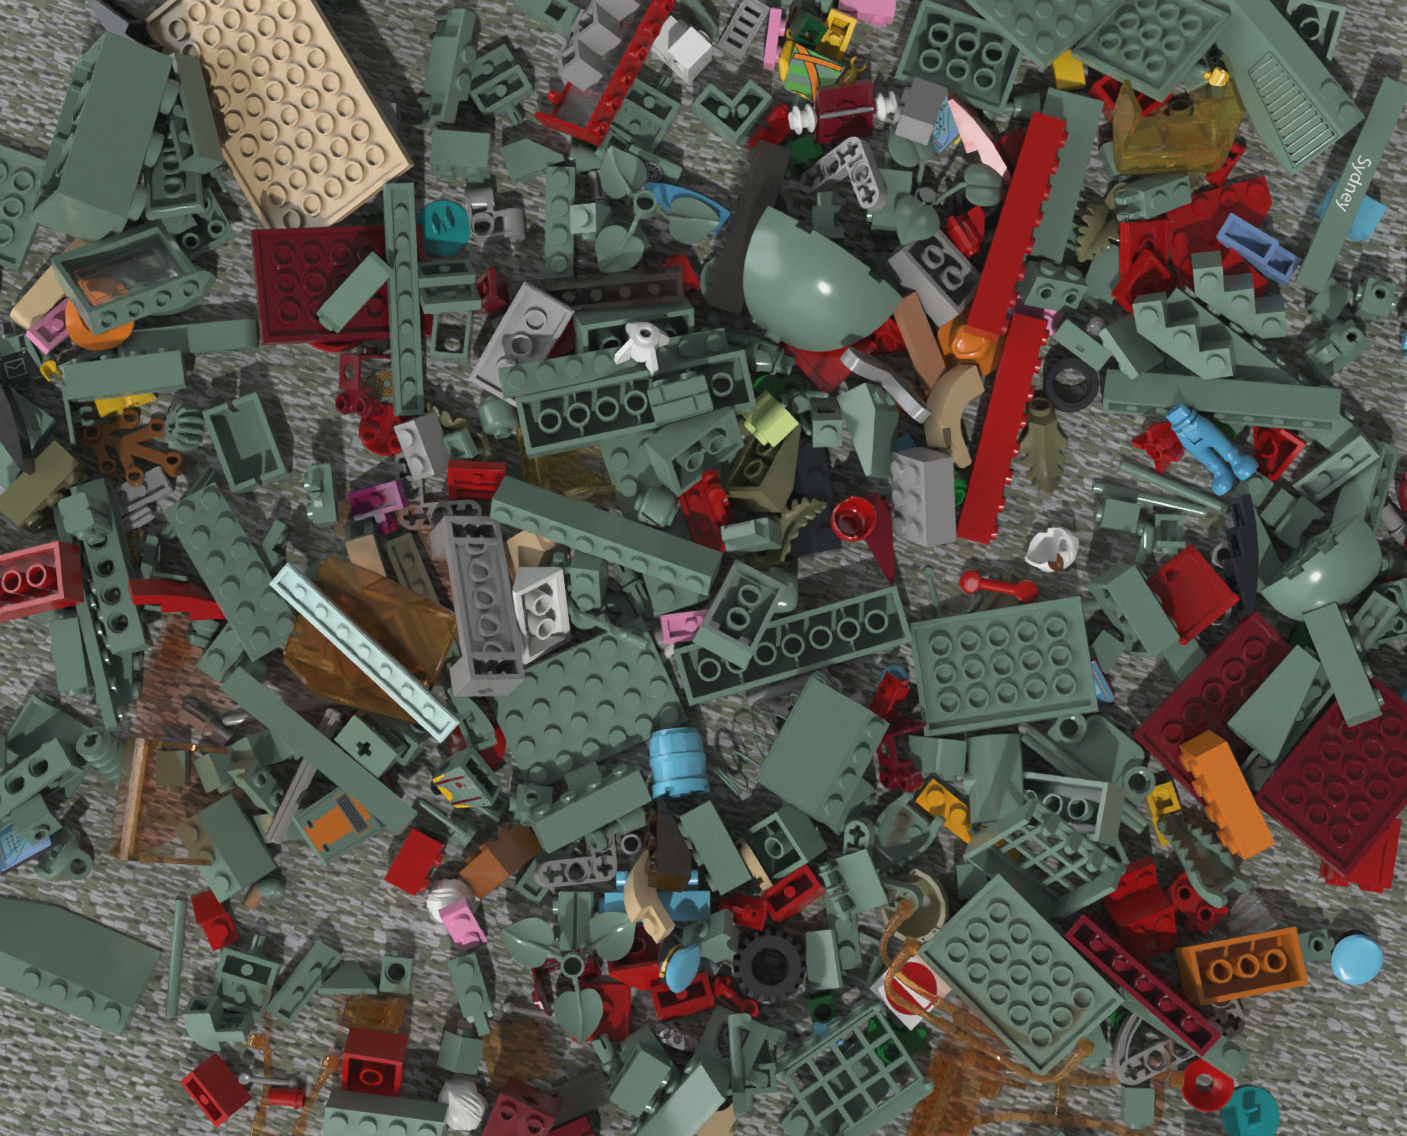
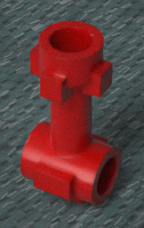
[710,974,760,1017]

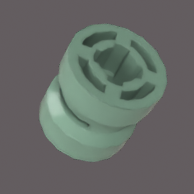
[184,620,221,649]

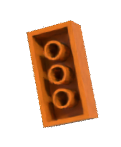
[1179,730,1275,860]
[1175,926,1309,1006]

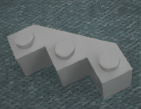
[557,0,640,91]

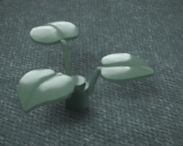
[888,124,1008,245]
[595,146,720,273]
[502,911,637,1042]

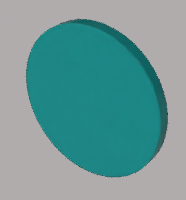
[416,200,471,256]
[1221,1086,1280,1136]

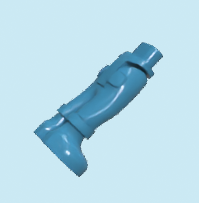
[1165,402,1258,496]

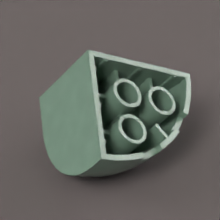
[1260,515,1382,621]

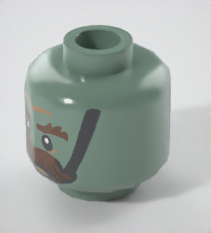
[634,488,679,530]

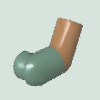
[243,878,285,910]

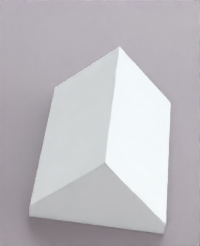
[512,567,571,665]

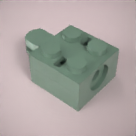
[864,148,913,240]

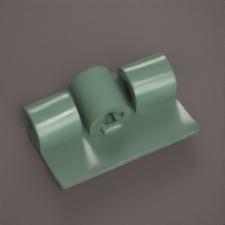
[963,734,1025,827]

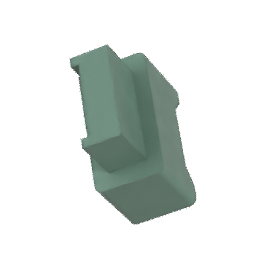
[1259,488,1325,553]
[721,518,782,557]

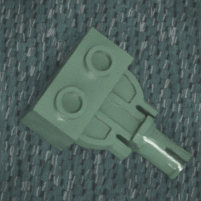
[1300,319,1372,383]

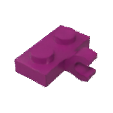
[347,479,409,535]

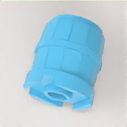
[649,727,710,800]

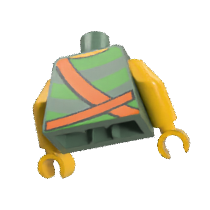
[778,28,866,111]

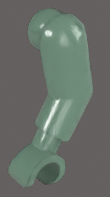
[1134,520,1155,570]

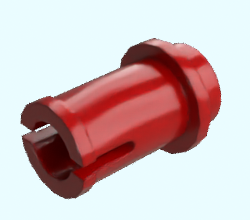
[268,1086,306,1110]

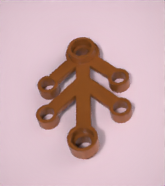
[78,409,186,487]

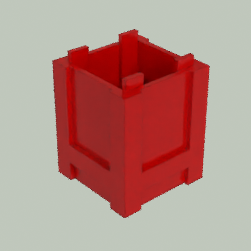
[1319,818,1402,894]

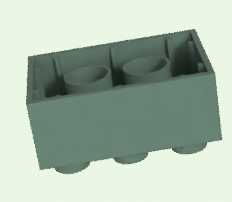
[28,31,179,243]

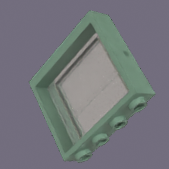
[51,219,203,336]

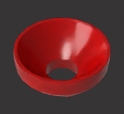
[1180,1058,1234,1112]

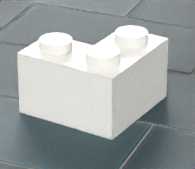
[651,16,712,84]

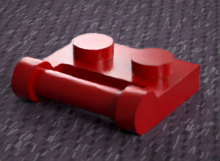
[448,460,507,501]

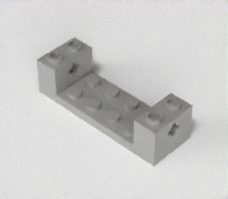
[429,516,525,697]

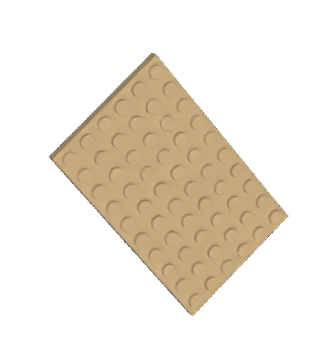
[145,0,415,229]

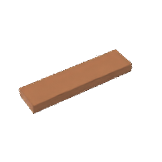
[893,291,947,399]

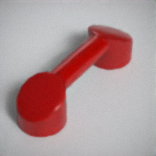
[959,570,1040,604]

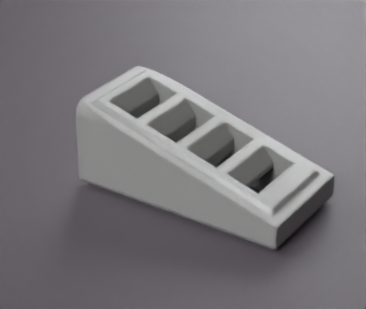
[717,0,771,61]

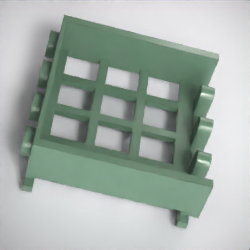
[963,791,1126,923]
[774,999,937,1136]

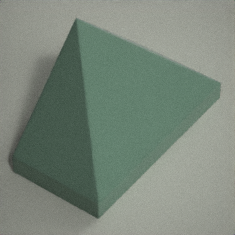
[318,960,380,994]

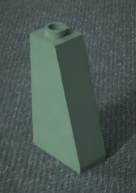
[1227,645,1320,766]

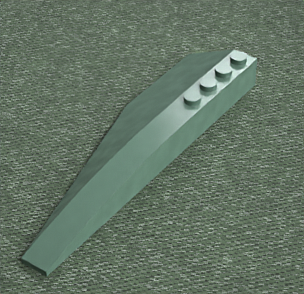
[0,897,162,1036]

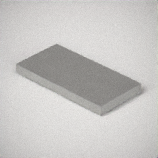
[468,280,575,407]

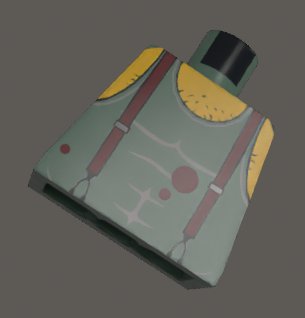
[430,746,504,808]

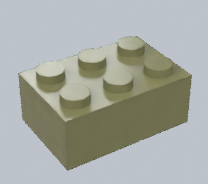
[0,440,94,534]

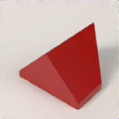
[867,318,908,356]
[1253,426,1307,483]

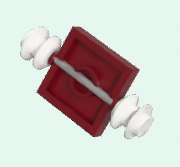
[788,79,901,144]

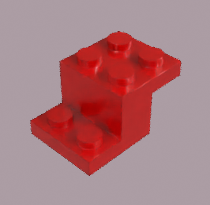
[1100,856,1178,959]

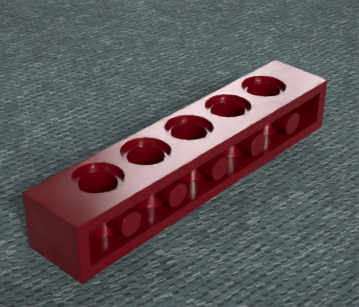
[1065,909,1224,1057]

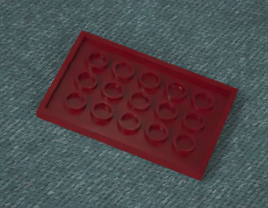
[250,224,433,345]
[1131,610,1293,808]
[1253,676,1407,878]

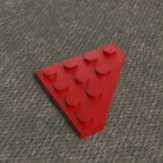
[1157,176,1272,305]

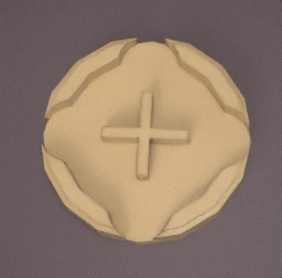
[734,837,773,891]

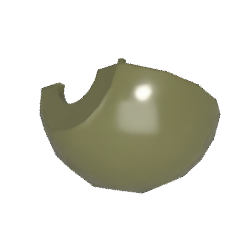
[880,869,949,944]

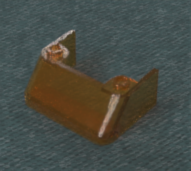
[906,1053,1027,1136]

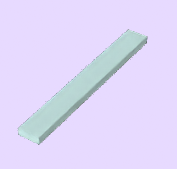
[269,562,462,743]

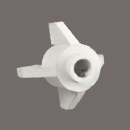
[614,322,670,376]

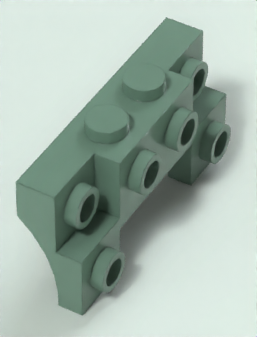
[412,9,478,128]

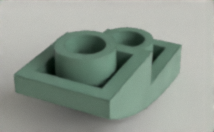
[445,687,495,740]

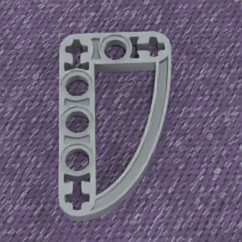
[1112,967,1246,1085]

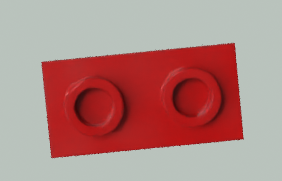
[746,103,792,162]
[868,671,910,724]
[716,893,769,931]

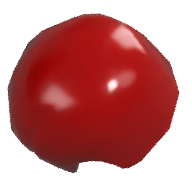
[830,496,878,542]

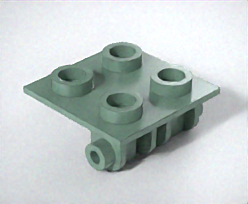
[817,848,889,921]

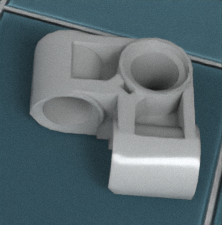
[464,187,526,244]

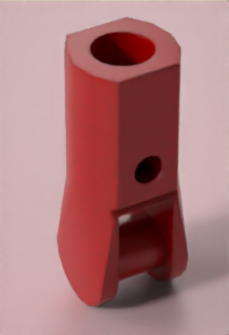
[1204,136,1247,188]

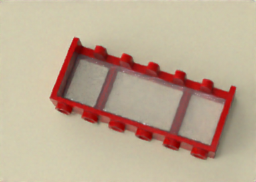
[534,0,676,147]

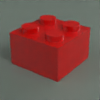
[1088,75,1173,137]
[341,1027,409,1098]

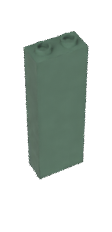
[1022,87,1104,266]

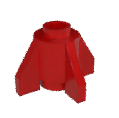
[940,205,985,259]
[1131,420,1185,474]

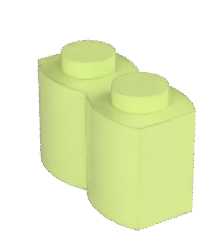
[741,390,799,447]

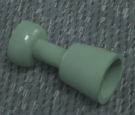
[981,92,1040,122]
[585,807,647,853]

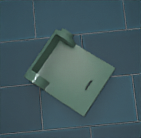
[5,692,92,799]

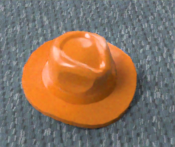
[65,278,135,351]
[936,306,1005,377]

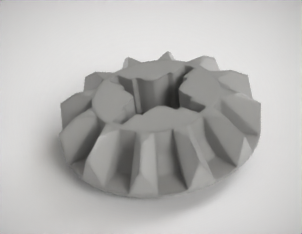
[653,1023,699,1051]

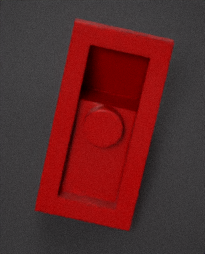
[191,889,241,951]

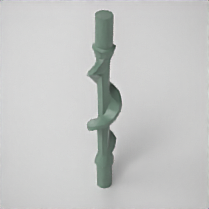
[566,597,651,650]

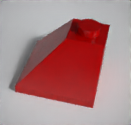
[607,922,663,991]

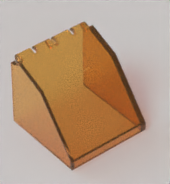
[282,556,458,724]
[108,736,228,866]

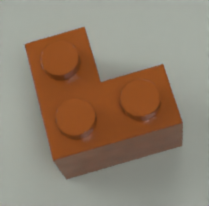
[459,824,543,900]

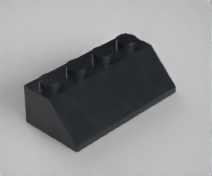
[776,437,842,561]

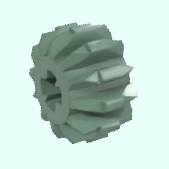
[163,402,206,451]

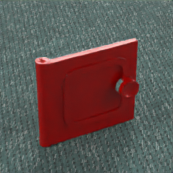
[778,337,878,395]
[1146,543,1240,646]

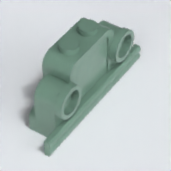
[1020,713,1155,834]

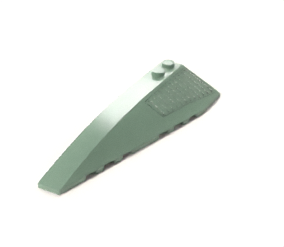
[1202,0,1365,177]

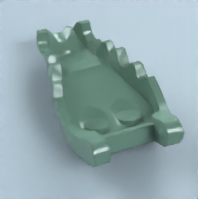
[872,791,947,878]
[1157,810,1252,908]

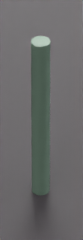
[1119,459,1229,514]
[1092,481,1207,517]
[165,900,188,1018]

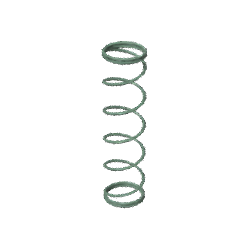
[714,670,842,796]

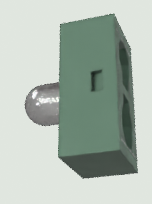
[1052,316,1112,371]

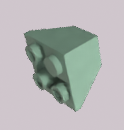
[159,187,237,261]

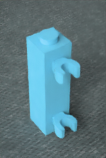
[599,870,710,922]

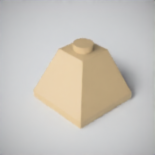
[503,530,570,582]

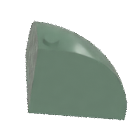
[743,206,903,352]

